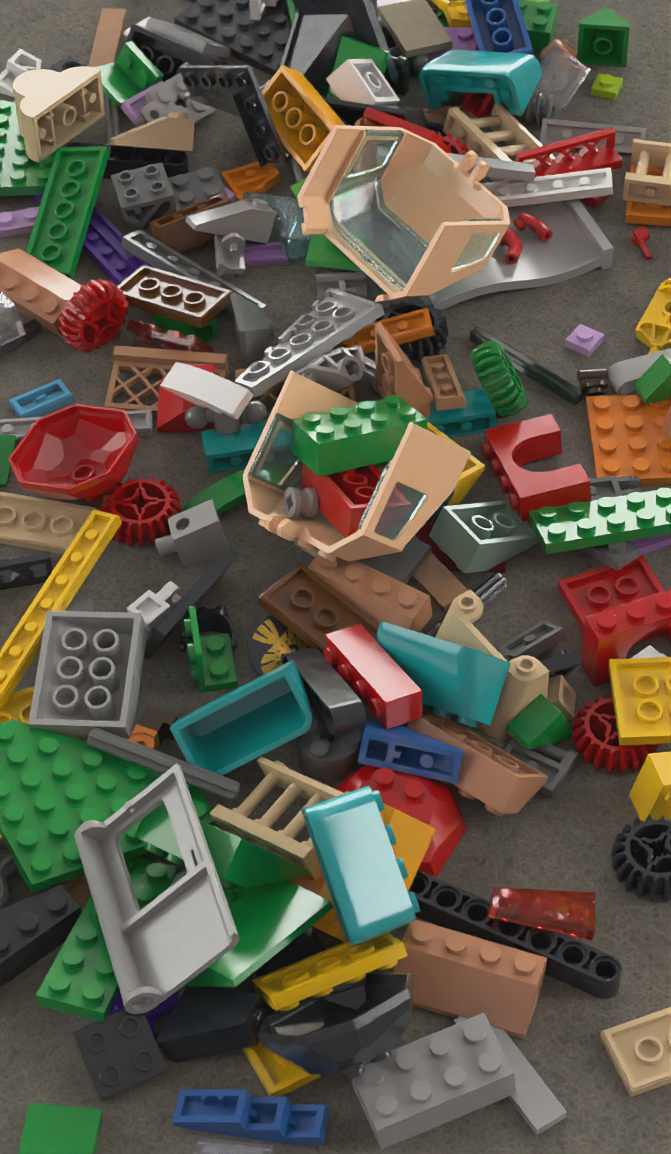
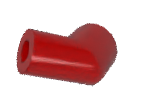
[513,212,553,242]
[499,229,523,265]

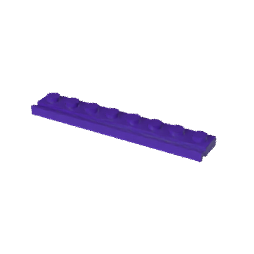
[30,195,152,286]

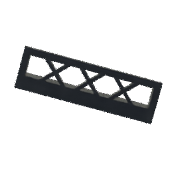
[0,551,53,591]

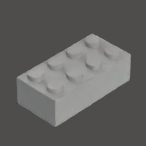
[351,1013,516,1149]

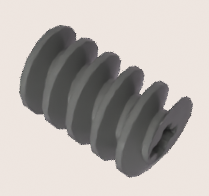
[501,92,555,126]

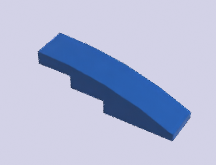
[172,1089,330,1145]

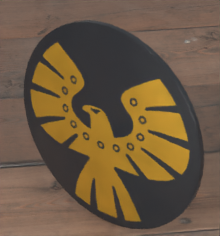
[247,615,310,677]

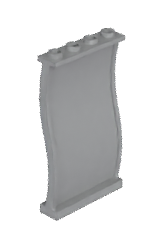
[386,199,614,310]

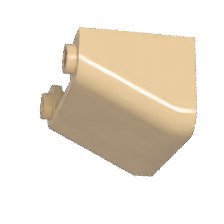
[436,589,549,742]

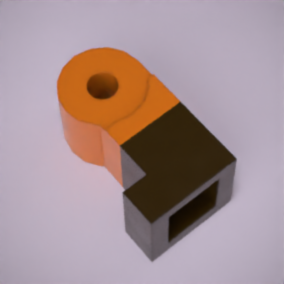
[128,705,178,751]

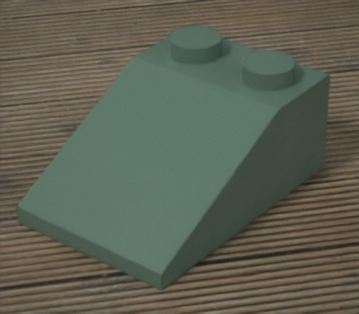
[429,500,540,574]

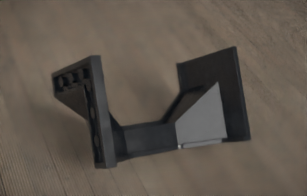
[179,0,399,168]

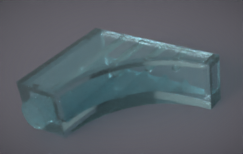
[243,191,312,262]

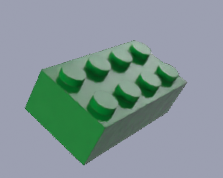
[291,395,427,477]

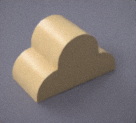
[13,67,105,163]

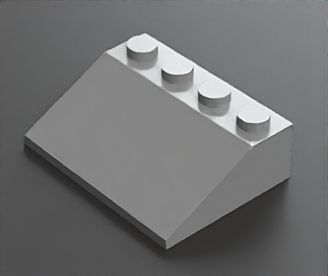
[29,611,147,741]

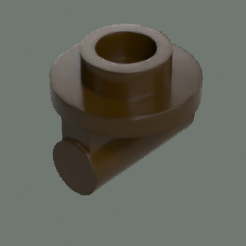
[577,368,609,396]

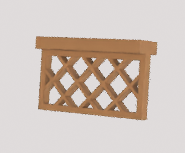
[104,346,229,415]

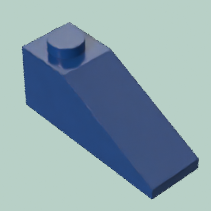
[358,719,464,784]

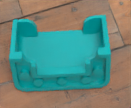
[419,50,542,115]

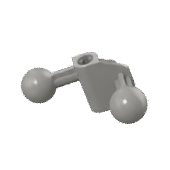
[296,345,379,394]

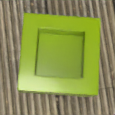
[591,73,623,100]

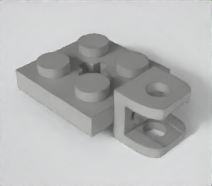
[135,73,216,127]

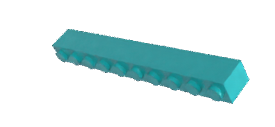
[201,389,496,475]

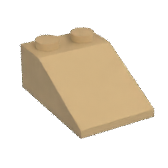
[108,112,195,151]

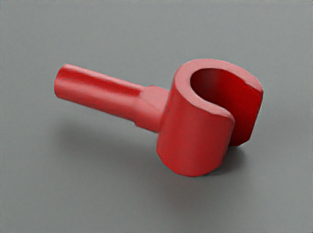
[631,226,653,261]

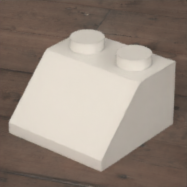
[326,59,400,105]

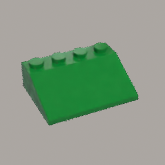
[134,803,308,889]
[184,880,334,987]

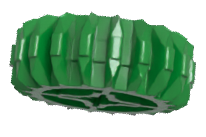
[471,340,528,418]

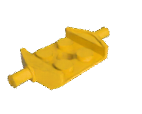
[635,278,671,354]

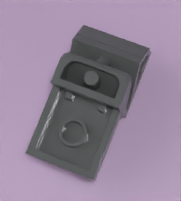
[111,162,228,228]

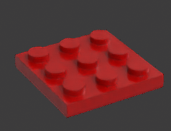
[557,555,667,644]

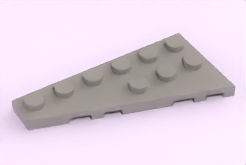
[235,287,385,397]

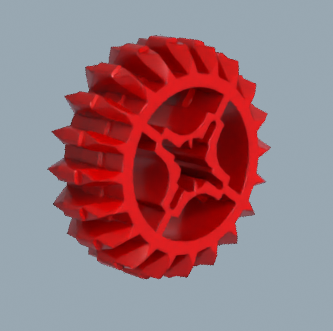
[58,278,129,353]
[100,475,182,548]
[572,693,660,776]

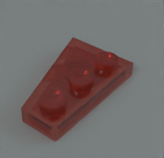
[126,319,214,353]
[489,887,596,941]

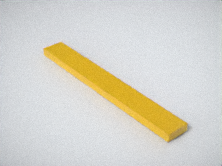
[0,509,122,711]

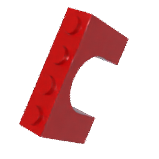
[481,414,591,522]
[581,589,671,687]

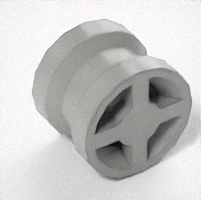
[283,487,318,518]

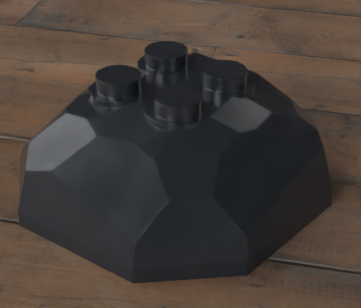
[258,973,413,1079]

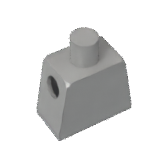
[155,499,228,566]

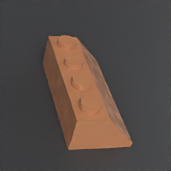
[0,248,81,339]
[308,554,433,633]
[407,715,548,816]
[393,920,547,1039]

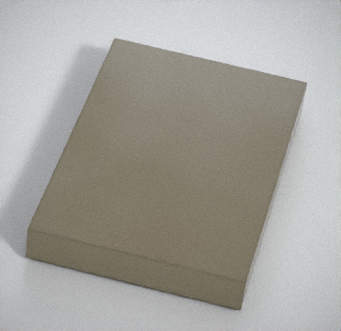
[377,0,453,58]

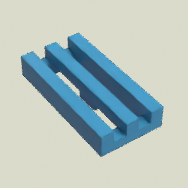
[9,379,74,418]

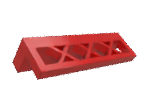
[515,127,622,177]

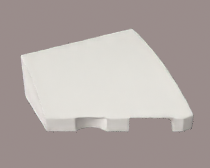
[0,49,41,97]

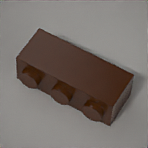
[149,194,232,255]

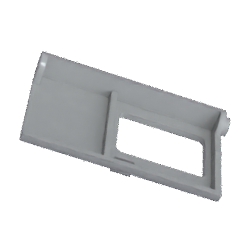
[74,763,239,1014]

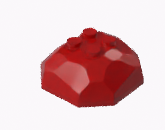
[8,404,139,503]
[337,764,467,878]

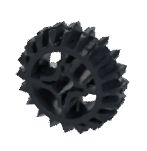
[375,299,449,363]
[611,814,671,903]

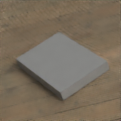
[145,18,231,58]

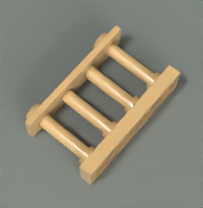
[443,103,556,182]
[623,139,671,206]
[210,756,348,880]

